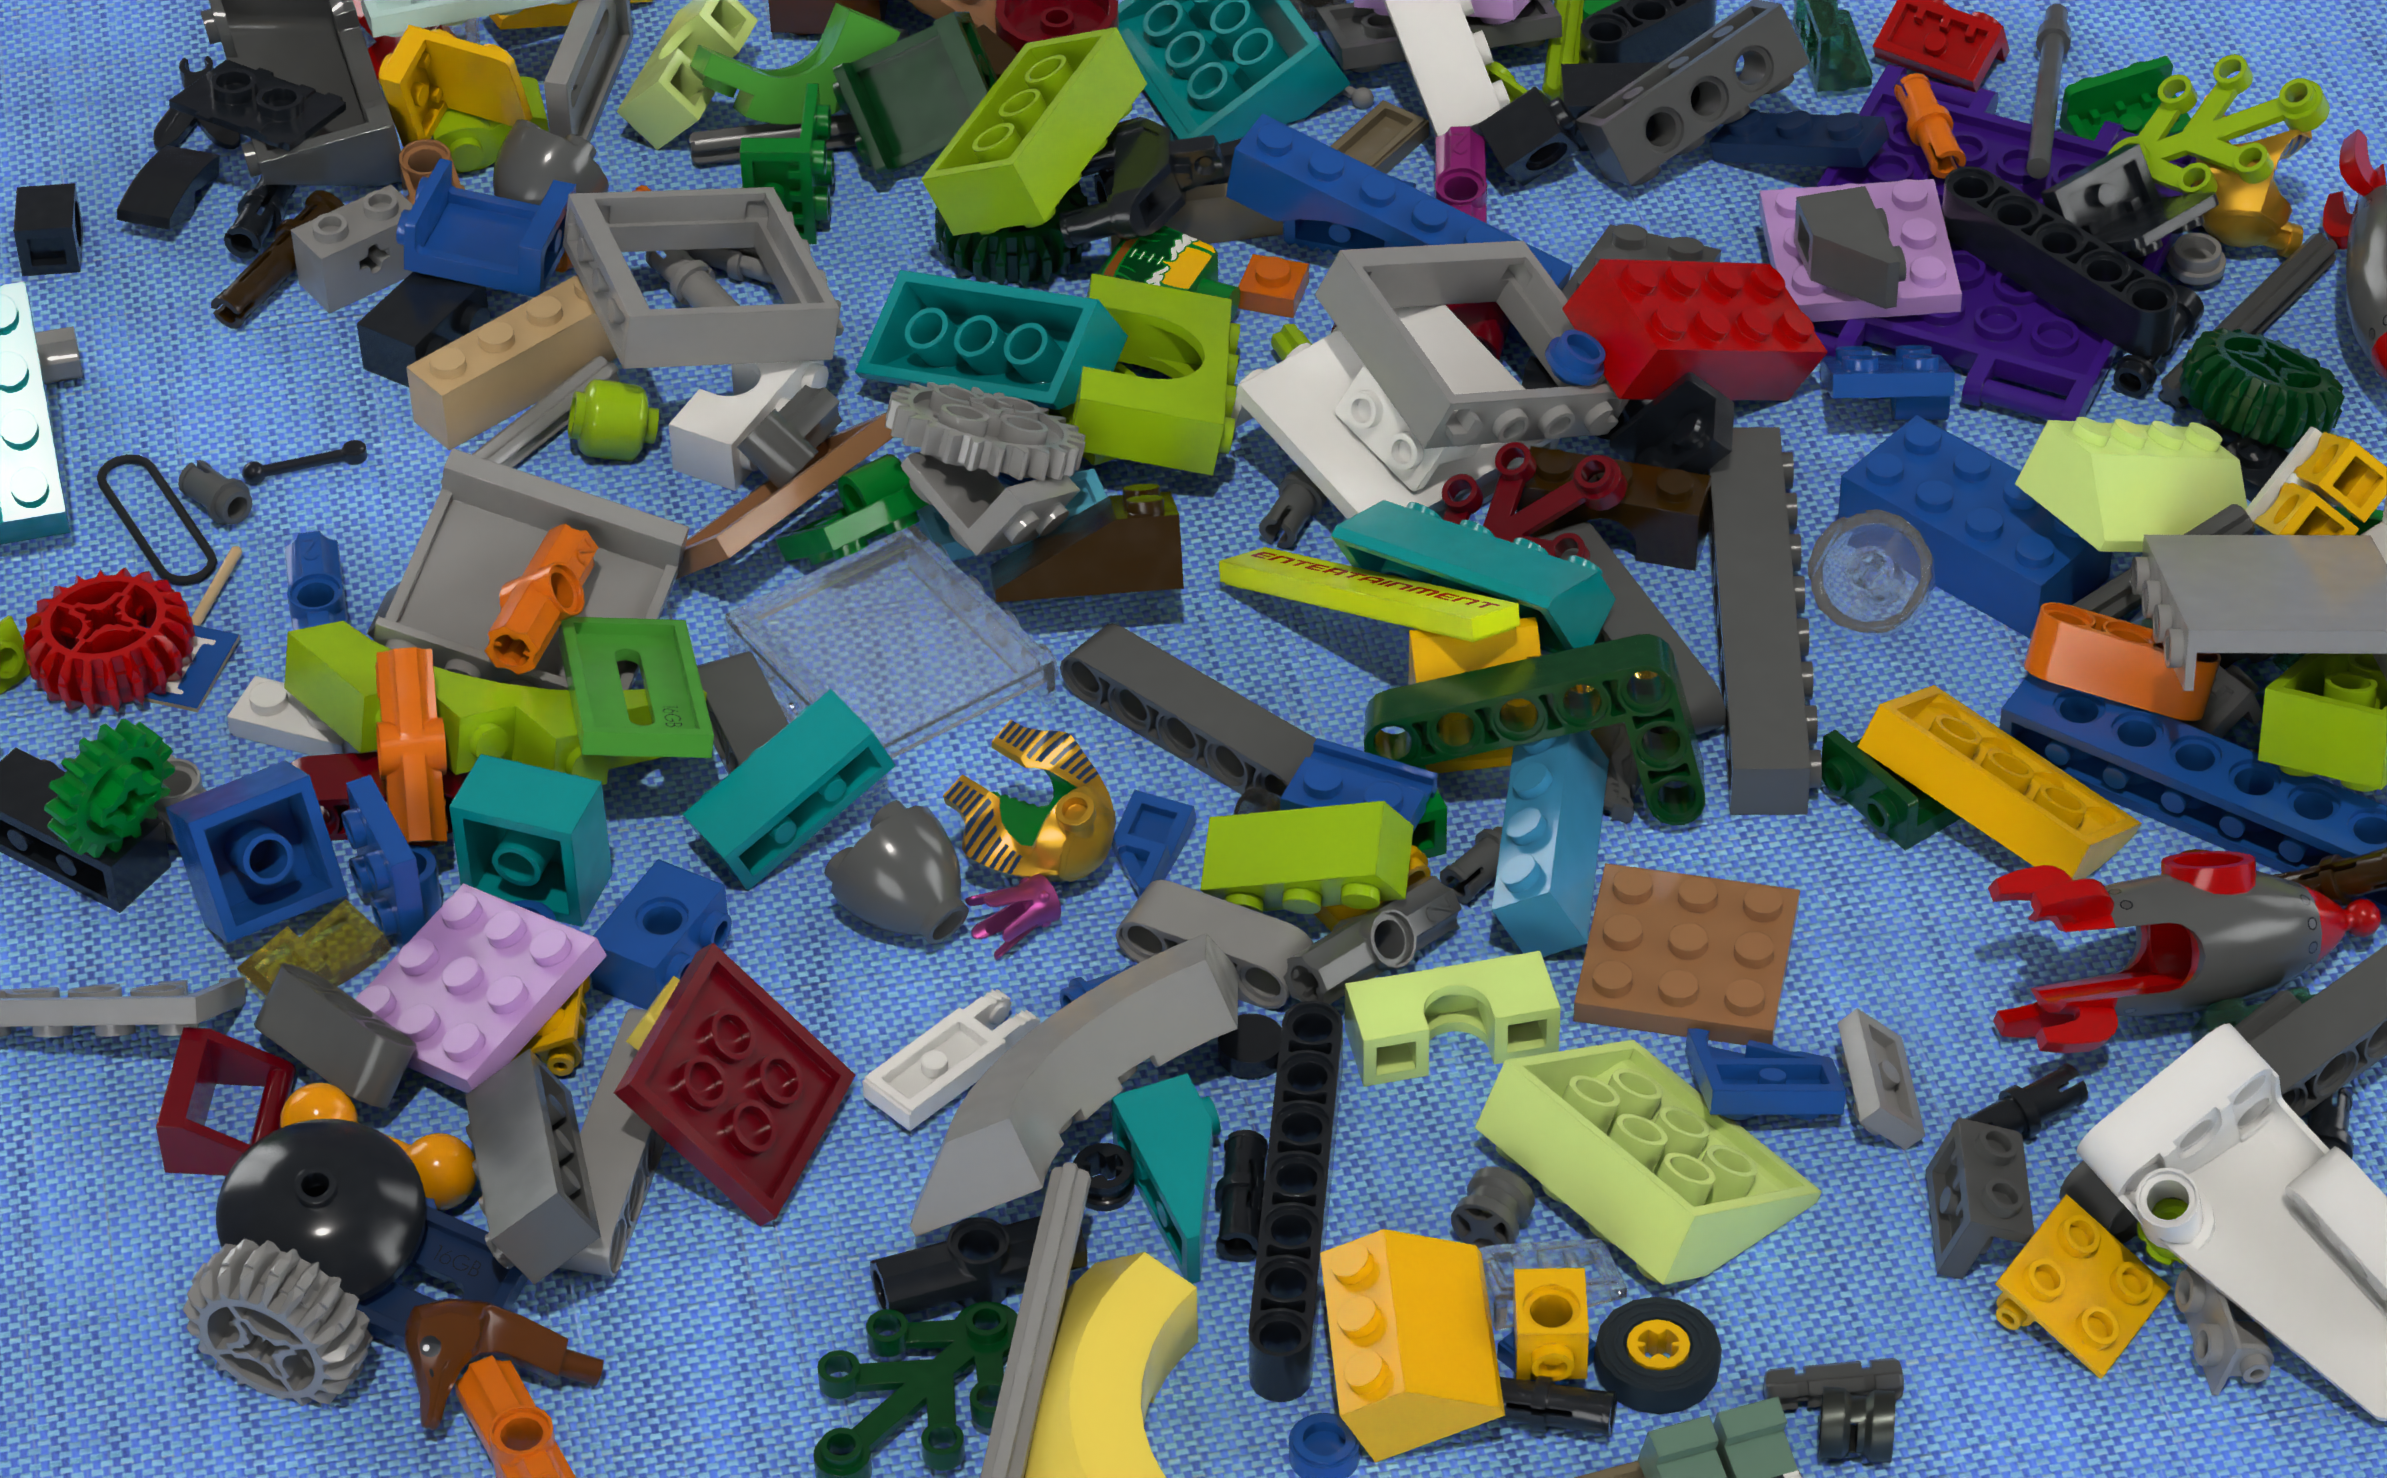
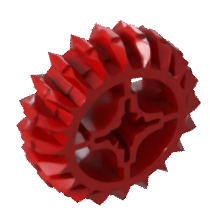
[23,567,195,714]

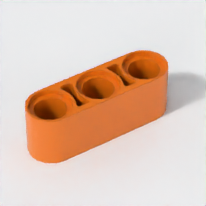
[2023,602,2221,721]

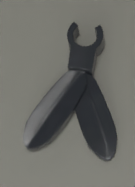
[153,56,241,151]

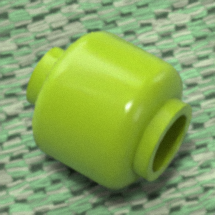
[568,379,659,462]

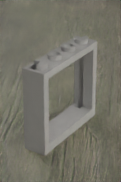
[563,187,844,369]
[1315,241,1629,449]

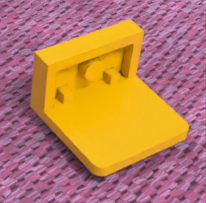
[379,25,532,147]

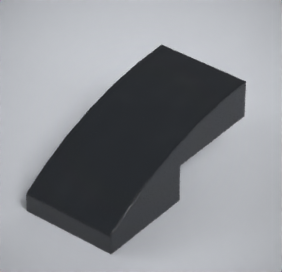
[116,145,220,230]

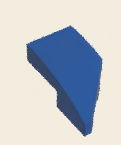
[1111,790,1197,896]

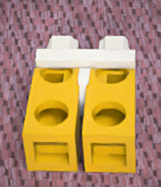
[2245,427,2387,535]

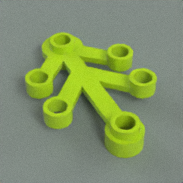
[2107,54,2330,195]

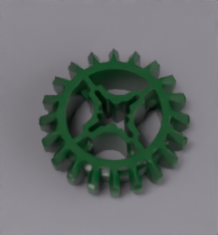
[935,182,1089,288]
[2179,328,2345,449]

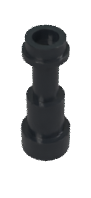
[2113,285,2204,397]

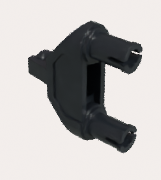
[1059,117,1225,249]

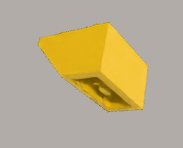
[1408,617,1541,773]

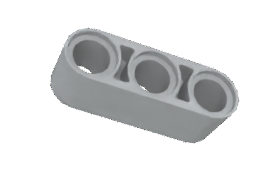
[1116,880,1313,1009]

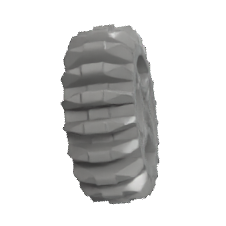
[182,1239,373,1406]

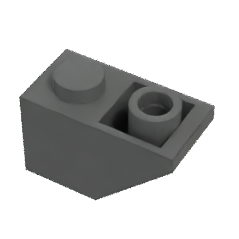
[1794,186,1906,309]

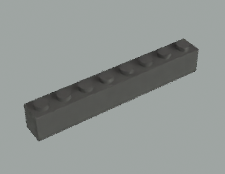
[1704,427,1822,815]

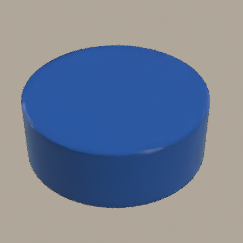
[1289,1413,1360,1478]

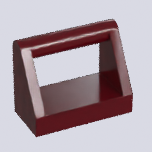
[156,1027,296,1176]

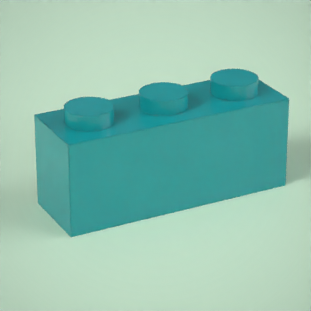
[683,689,896,891]

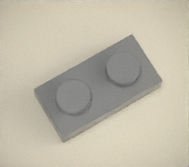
[1838,1008,1925,1150]

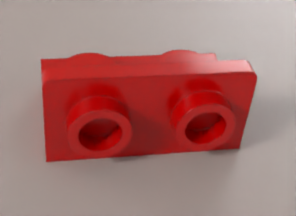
[1872,0,2010,93]

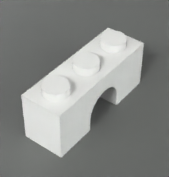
[668,360,829,491]

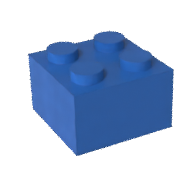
[165,760,348,943]

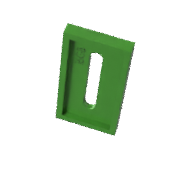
[558,617,714,758]

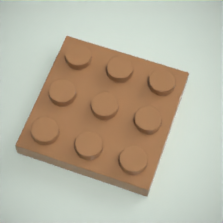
[1573,863,1800,1045]

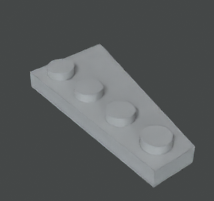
[0,977,246,1037]

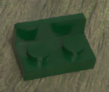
[1821,730,1961,851]

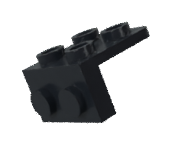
[2040,144,2220,258]

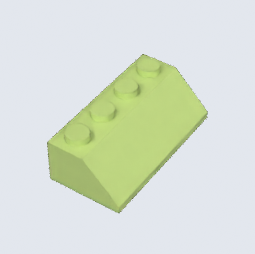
[2015,417,2248,552]

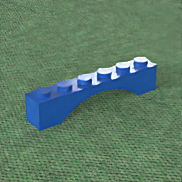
[1226,113,1573,347]

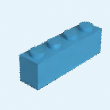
[1491,730,1609,957]

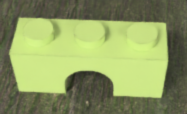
[616,0,758,150]
[1345,951,1561,1087]

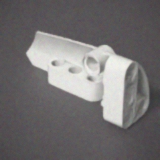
[2076,1023,2387,1421]

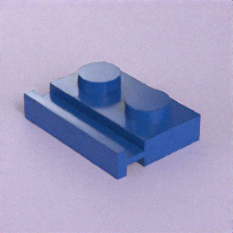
[1280,738,1437,832]

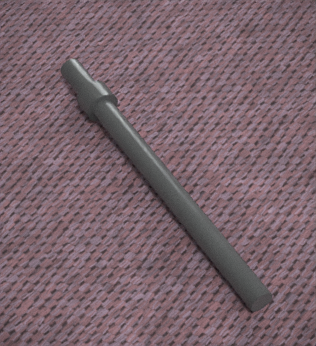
[2026,4,2072,179]

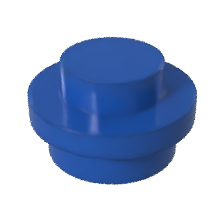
[1545,330,1606,386]

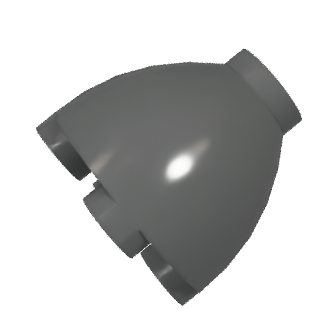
[493,119,609,205]
[824,800,969,944]

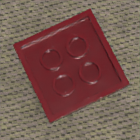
[614,943,856,1226]

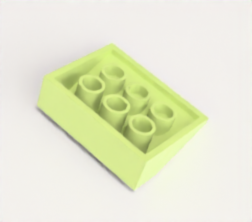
[1475,1040,1822,1285]

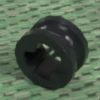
[1073,1143,1135,1211]

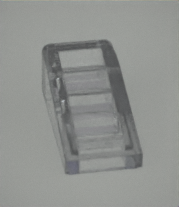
[1478,1239,1627,1331]

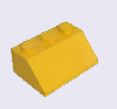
[1320,1229,1505,1463]

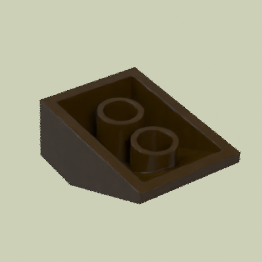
[990,484,1184,602]

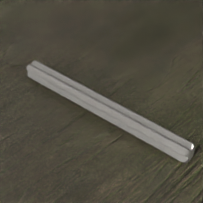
[980,1162,1091,1478]

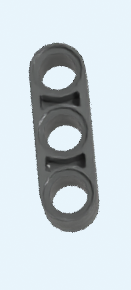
[697,651,789,775]
[254,963,417,1108]

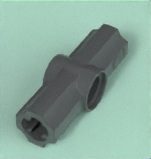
[1283,876,1461,1004]

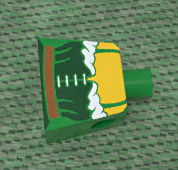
[1096,225,1241,320]

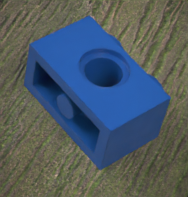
[591,859,732,1010]

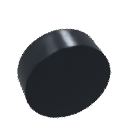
[1218,1014,1281,1079]

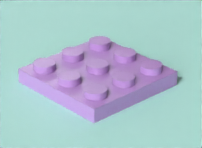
[1759,179,1962,322]
[355,883,607,1093]

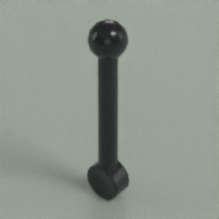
[242,440,367,485]

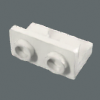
[1335,365,1482,491]

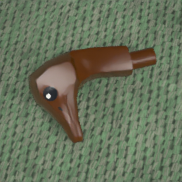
[404,1298,604,1430]

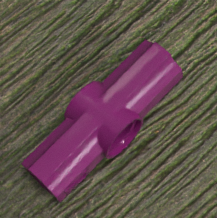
[1435,126,1487,223]

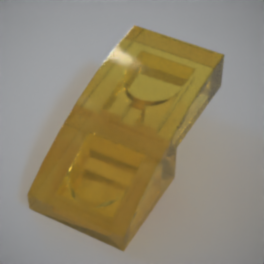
[237,899,392,998]

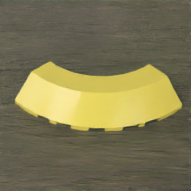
[1024,1252,1198,1478]

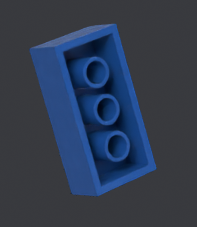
[1837,415,2112,639]

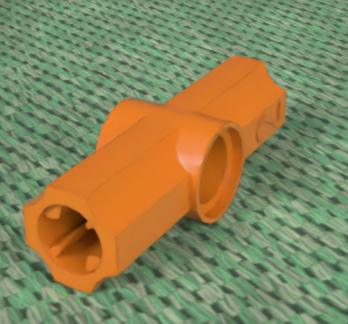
[484,523,599,675]
[375,647,448,848]
[455,1355,576,1478]

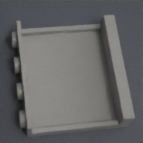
[374,448,689,690]
[2131,535,2387,691]

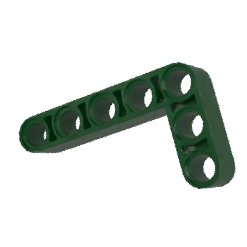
[1364,634,1705,826]

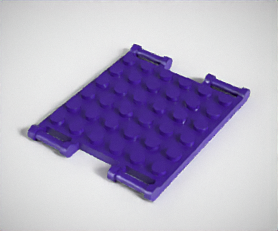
[1812,64,2196,421]

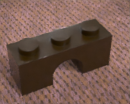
[1516,446,1711,571]

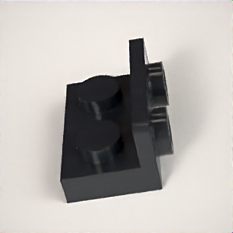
[1609,372,1735,474]

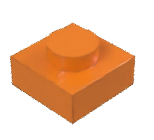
[1238,254,1309,318]

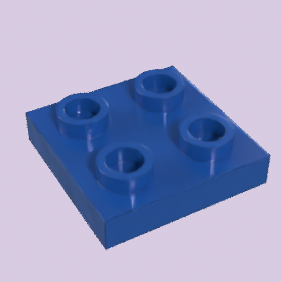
[1820,345,1955,421]
[341,775,443,950]

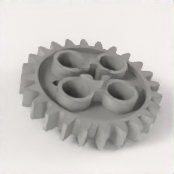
[885,382,1086,481]

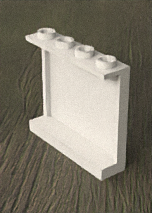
[1231,305,1560,519]

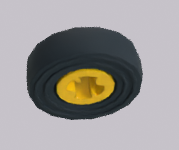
[1594,1297,1722,1414]

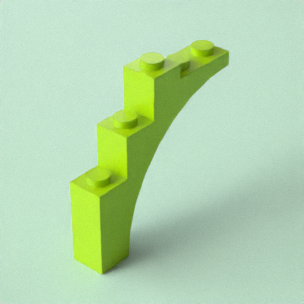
[284,621,707,785]

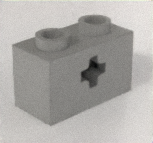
[291,184,413,314]

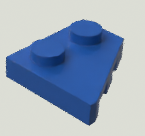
[1685,1028,1846,1120]

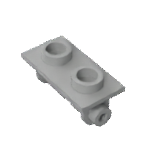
[2175,1266,2274,1396]

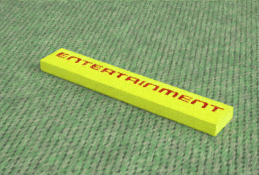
[1219,547,1520,642]

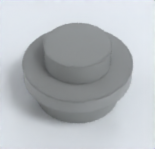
[2166,233,2226,286]

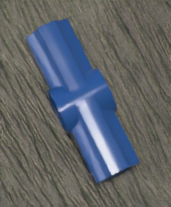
[285,531,349,630]

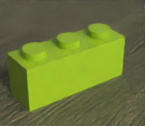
[1200,801,1414,914]

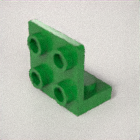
[740,83,834,244]

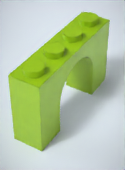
[1071,273,1240,476]

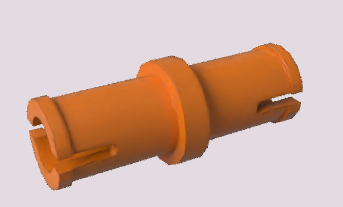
[1894,73,1966,178]

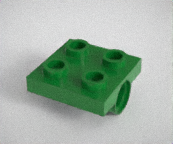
[776,454,929,565]

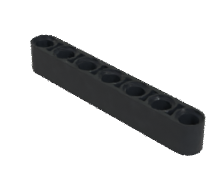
[1248,1000,1343,1402]

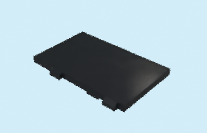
[169,59,346,152]

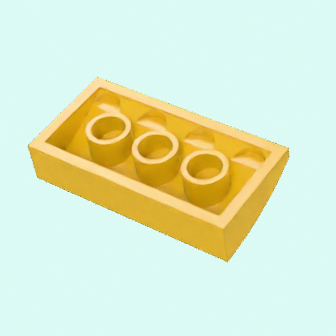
[1857,685,2142,880]

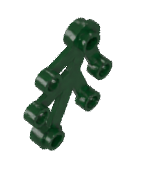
[813,1302,1018,1478]

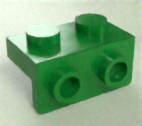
[2059,56,2191,141]

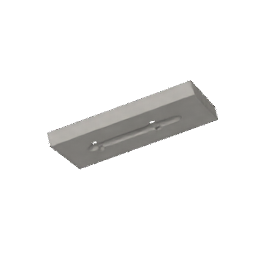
[544,0,633,142]

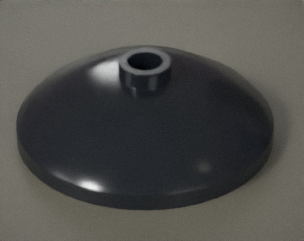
[216,1119,427,1303]

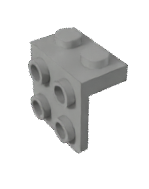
[901,451,1080,556]

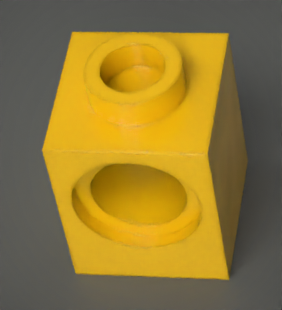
[1513,1268,1589,1381]

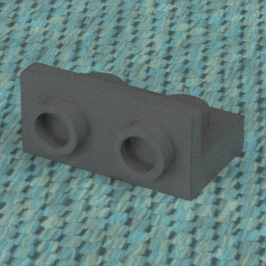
[1926,1117,2034,1279]

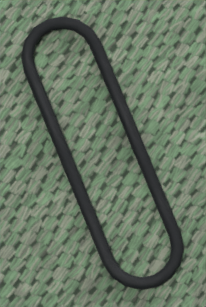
[97,454,217,585]

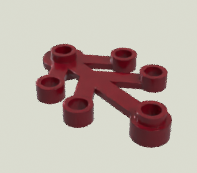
[1442,442,1627,561]

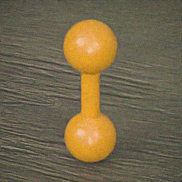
[280,1083,477,1211]

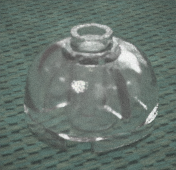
[1808,509,1936,637]

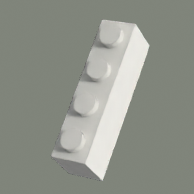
[1383,0,1511,144]

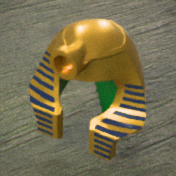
[2192,94,2312,258]
[943,720,1116,882]

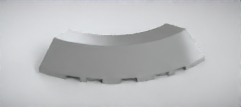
[910,933,1239,1237]

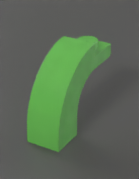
[690,3,901,125]

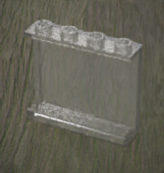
[725,525,1058,801]

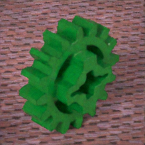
[44,719,175,858]

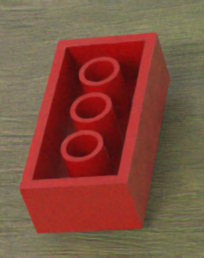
[1562,259,1828,401]

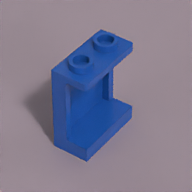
[396,158,576,297]

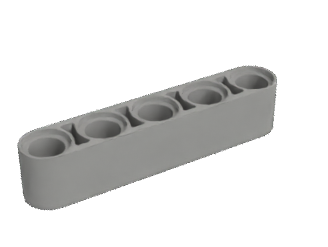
[558,1008,667,1277]

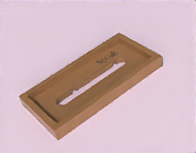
[676,412,893,579]

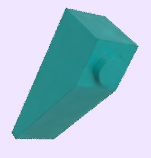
[1111,1073,1221,1284]

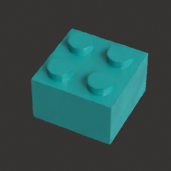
[449,754,612,927]

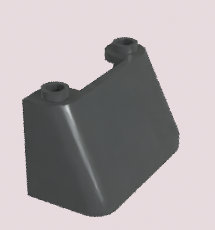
[200,0,402,186]

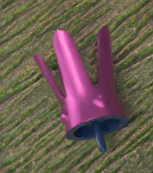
[964,874,1063,960]

